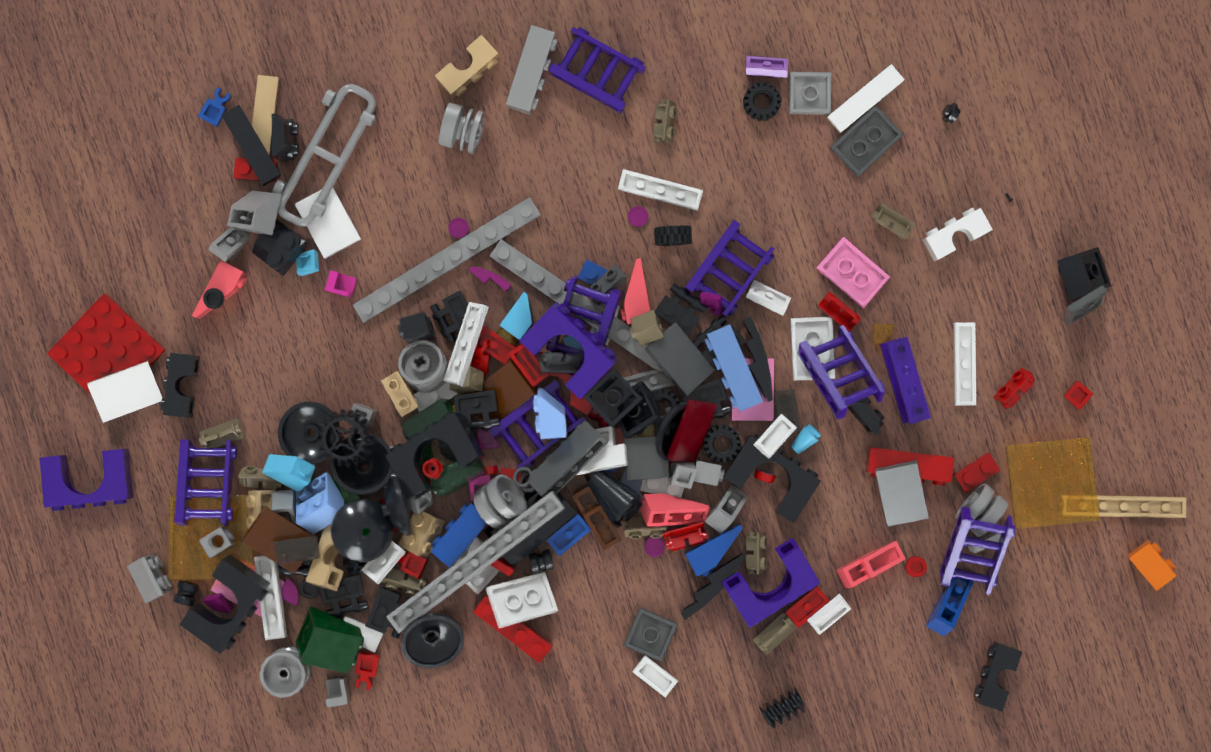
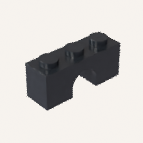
[397,312,436,343]
[161,353,200,418]
[973,641,1022,712]

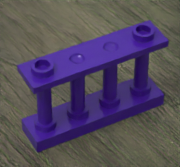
[549,27,646,114]
[685,220,775,317]
[546,275,622,360]
[797,325,885,420]
[879,337,931,424]
[489,380,586,468]
[174,440,237,526]
[940,507,1016,595]

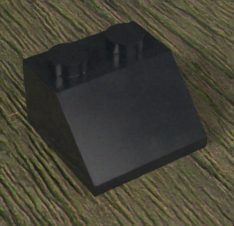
[1057,247,1111,300]

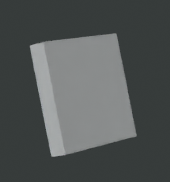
[789,72,832,115]

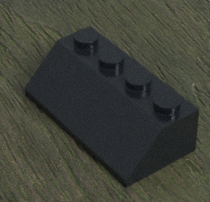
[484,491,577,567]

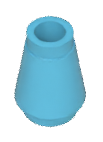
[791,424,821,454]

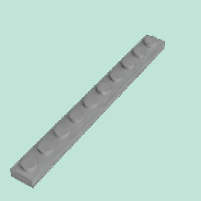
[353,197,541,323]
[490,239,662,373]
[386,491,565,633]

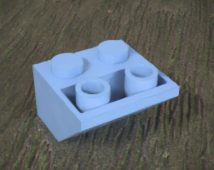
[533,388,567,439]
[295,472,344,534]

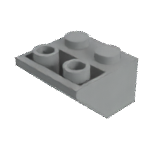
[227,191,281,235]
[127,553,173,604]

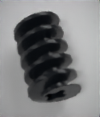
[759,687,806,729]

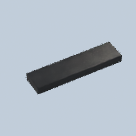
[221,105,281,186]

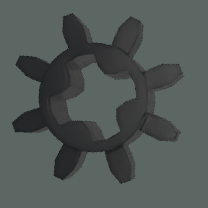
[342,556,368,575]

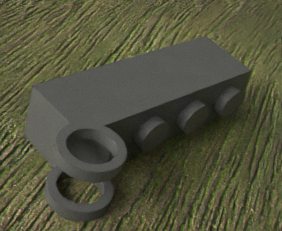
[513,420,608,497]

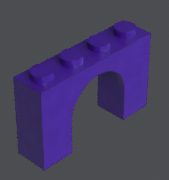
[519,302,618,399]
[39,449,133,511]
[721,538,820,628]

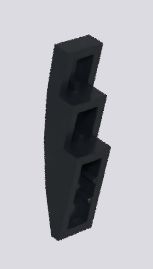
[742,316,773,402]
[680,553,745,620]

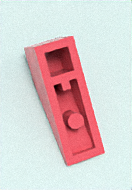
[620,258,650,325]
[192,260,247,319]
[640,493,710,527]

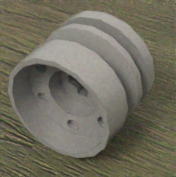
[438,103,485,154]

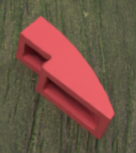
[836,541,905,589]

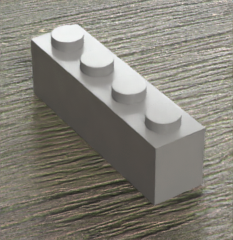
[506,25,558,115]

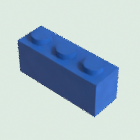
[430,502,487,568]

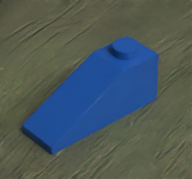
[685,524,743,577]
[926,568,974,636]

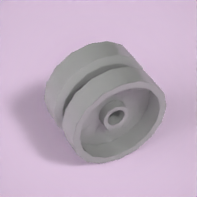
[398,340,449,393]
[474,474,527,529]
[955,483,1008,537]
[260,646,312,698]

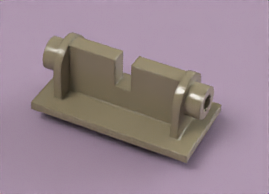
[653,99,678,145]
[870,202,916,240]
[199,418,245,448]
[238,466,283,490]
[624,517,667,539]
[746,531,768,575]
[382,568,427,597]
[753,612,797,656]

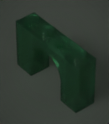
[401,398,488,497]

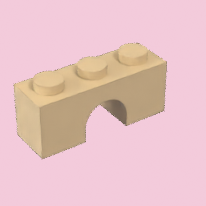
[435,35,499,98]
[306,524,344,591]

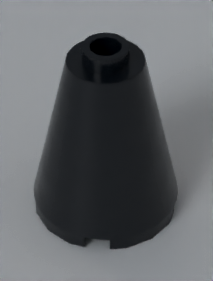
[588,471,645,528]

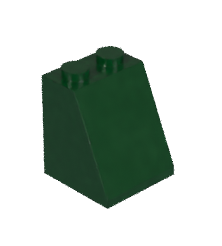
[295,606,364,674]

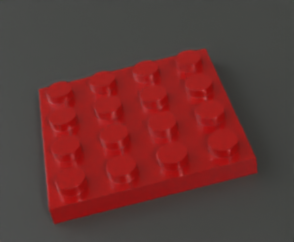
[47,293,166,396]

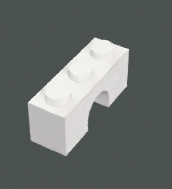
[923,208,993,262]

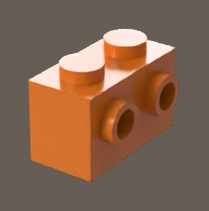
[1128,540,1177,591]

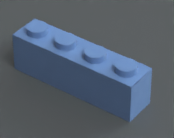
[705,324,763,411]

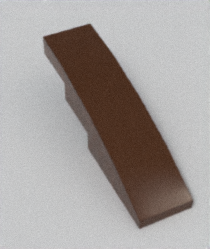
[566,474,621,550]

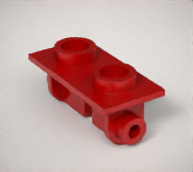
[817,291,861,331]
[993,368,1036,410]
[663,522,708,552]

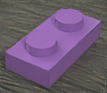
[746,56,788,78]

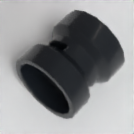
[529,549,554,574]
[173,580,199,606]

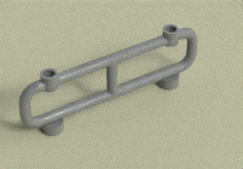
[272,84,376,227]

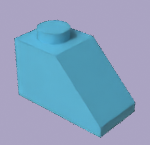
[499,292,533,340]
[262,454,315,492]

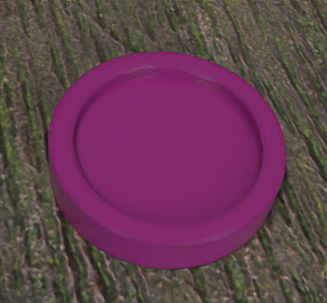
[628,206,648,227]
[448,218,469,239]
[644,537,665,557]

